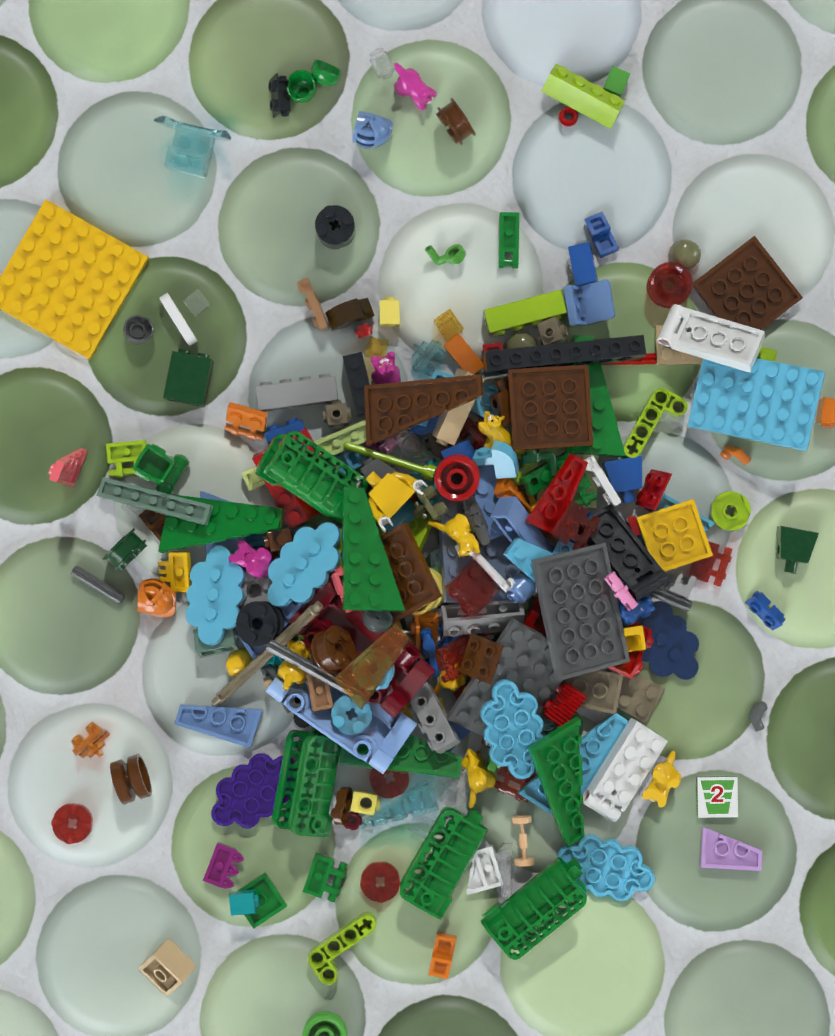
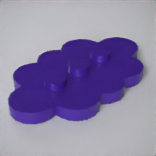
[211,753,295,829]

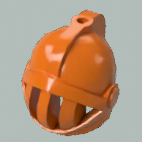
[137,578,177,617]

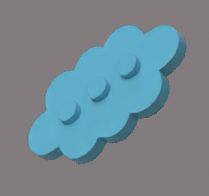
[267,522,342,608]
[185,545,246,646]
[480,679,543,779]
[557,834,655,901]

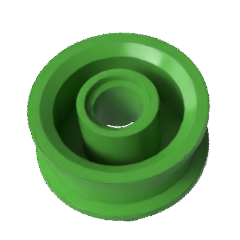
[302,1011,347,1036]

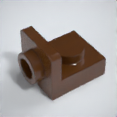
[263,528,292,552]

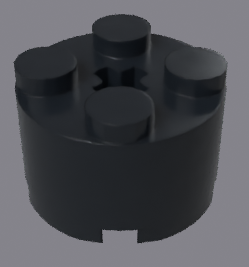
[315,205,356,249]

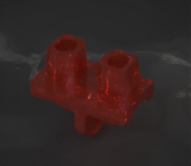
[459,417,488,451]

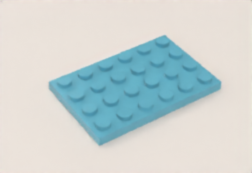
[687,358,826,451]

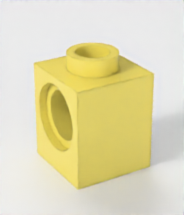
[380,297,400,327]
[350,789,381,815]

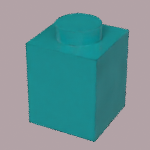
[229,889,260,916]

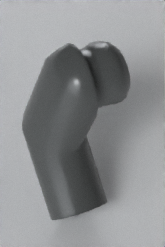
[261,664,278,681]
[749,701,768,732]

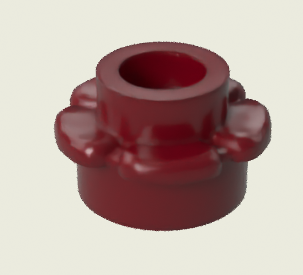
[344,811,362,830]

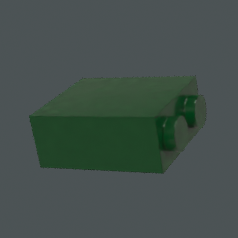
[163,349,214,408]

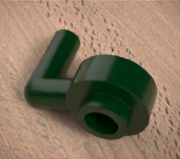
[522,450,559,476]

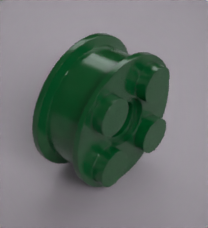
[103,528,147,572]

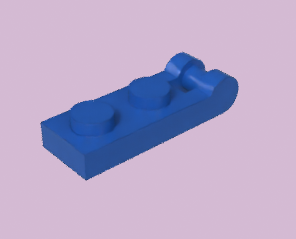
[420,628,440,678]

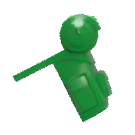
[132,444,190,494]

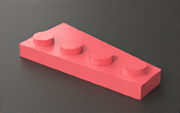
[49,448,88,487]

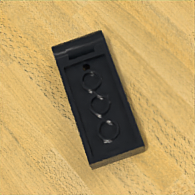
[578,504,669,602]

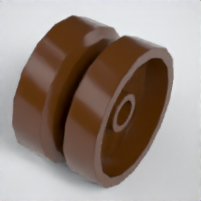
[110,754,152,805]

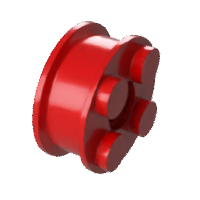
[434,454,480,501]

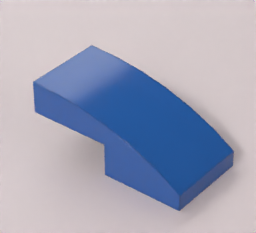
[584,211,619,258]

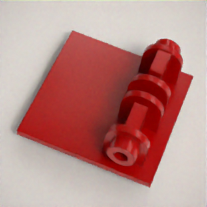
[635,469,672,512]

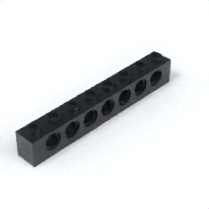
[483,335,646,376]

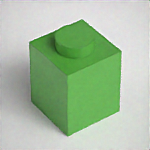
[603,66,631,97]

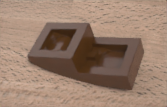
[138,510,166,541]

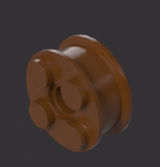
[436,98,476,145]
[311,626,357,675]

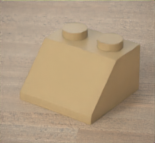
[138,938,197,996]

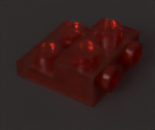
[444,559,501,617]

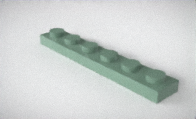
[97,477,213,526]

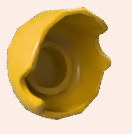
[226,648,253,678]

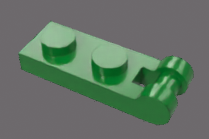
[498,212,519,269]
[519,452,569,497]

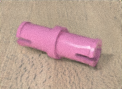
[604,571,638,611]

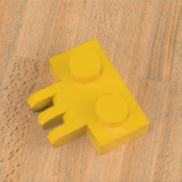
[158,551,192,592]

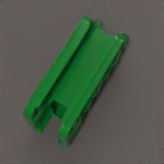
[255,431,368,525]
[272,727,341,837]
[400,806,489,920]
[481,857,587,960]

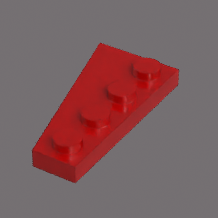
[525,454,588,536]

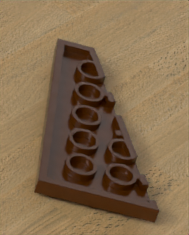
[364,374,483,446]

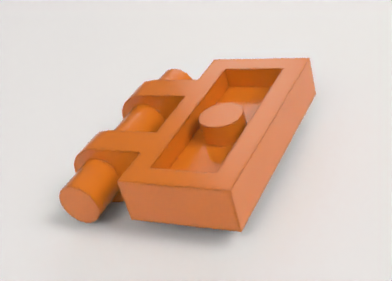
[224,402,268,441]

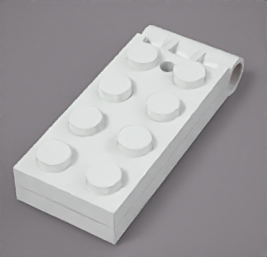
[657,304,765,373]
[582,718,668,822]

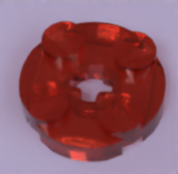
[369,768,409,799]
[51,803,93,844]
[360,861,400,903]

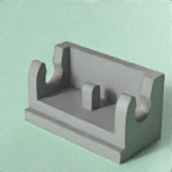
[664,573,697,598]

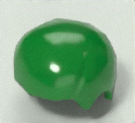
[311,59,341,86]
[287,69,317,103]

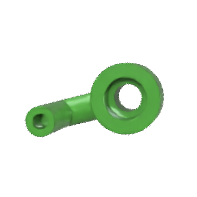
[425,244,466,265]

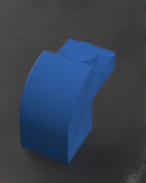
[441,440,475,460]

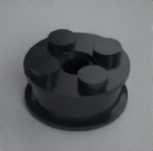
[236,601,284,646]

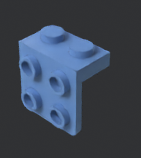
[564,279,615,327]

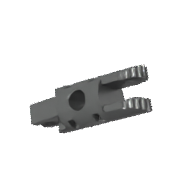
[461,496,491,547]

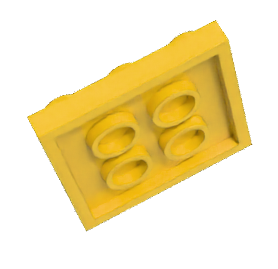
[636,499,713,571]

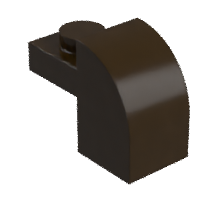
[325,298,375,331]

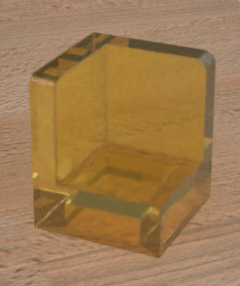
[434,309,464,341]
[364,336,389,358]

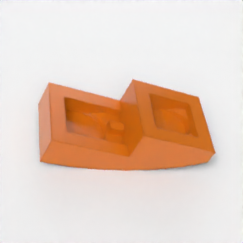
[442,333,484,374]
[428,932,457,979]

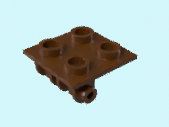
[459,633,504,685]

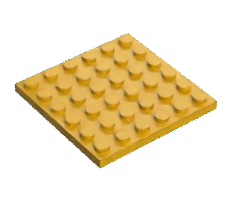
[0,199,149,360]

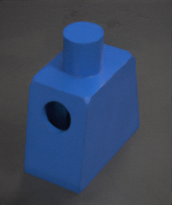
[602,456,642,504]

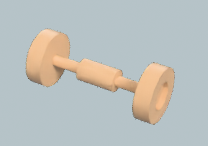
[512,815,534,867]

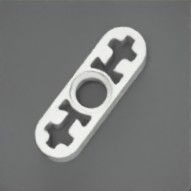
[159,293,198,346]

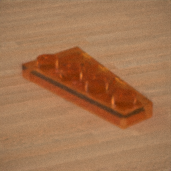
[334,623,410,710]

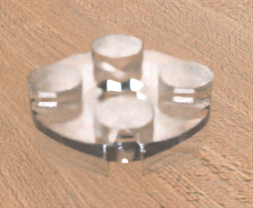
[434,769,471,808]

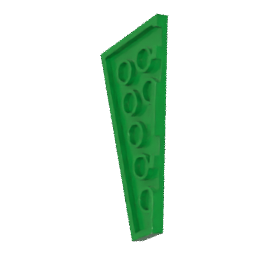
[565,335,626,457]
[342,487,405,612]
[158,494,285,553]
[527,716,584,847]
[339,734,462,779]

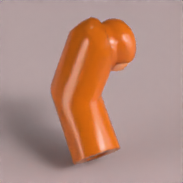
[720,445,751,465]

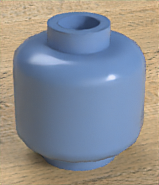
[507,573,536,603]

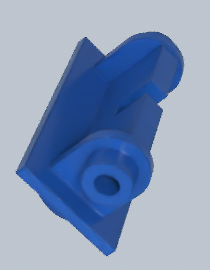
[745,590,786,631]

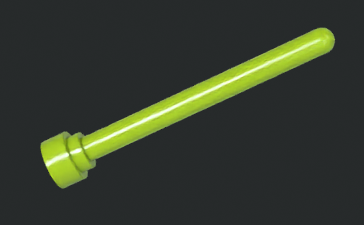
[343,442,437,482]

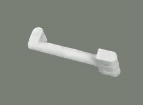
[455,541,515,593]

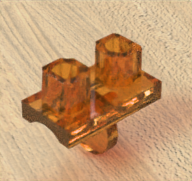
[71,722,110,758]

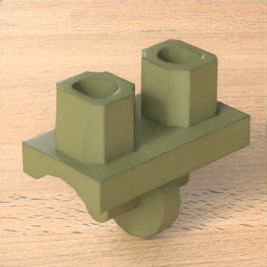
[413,485,449,523]

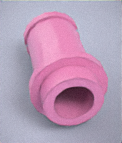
[378,433,404,455]

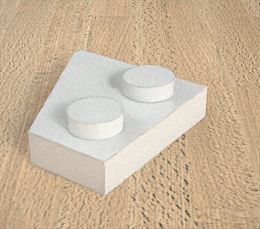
[467,845,505,895]

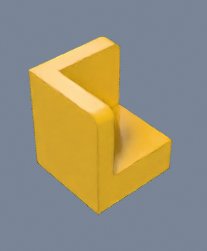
[623,625,646,652]

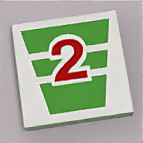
[696,776,738,818]

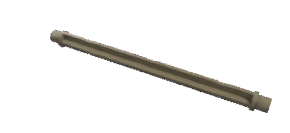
[212,601,323,707]

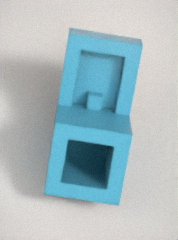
[473,441,519,479]

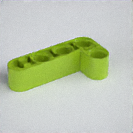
[623,388,688,458]
[308,911,376,985]

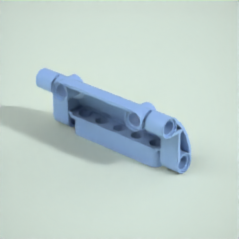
[266,652,417,774]

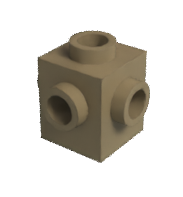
[537,317,568,345]
[322,400,352,430]

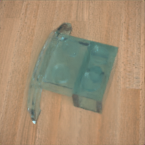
[154,116,231,178]

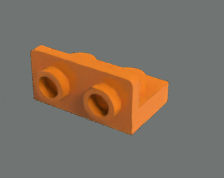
[494,478,532,513]
[409,612,438,650]

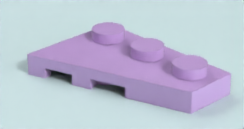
[700,826,762,871]

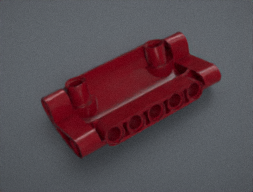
[288,576,436,718]

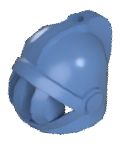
[352,111,393,149]

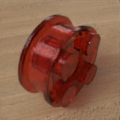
[646,262,693,309]

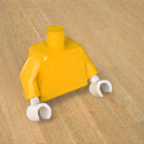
[365,471,428,532]

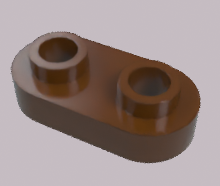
[331,787,353,825]

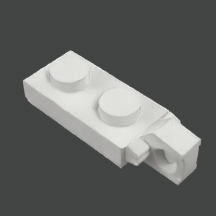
[584,455,621,506]

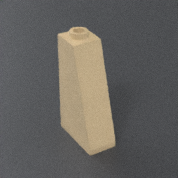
[432,368,485,447]

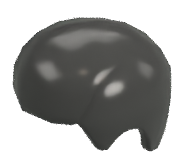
[123,315,154,345]

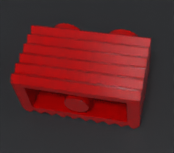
[542,681,587,727]

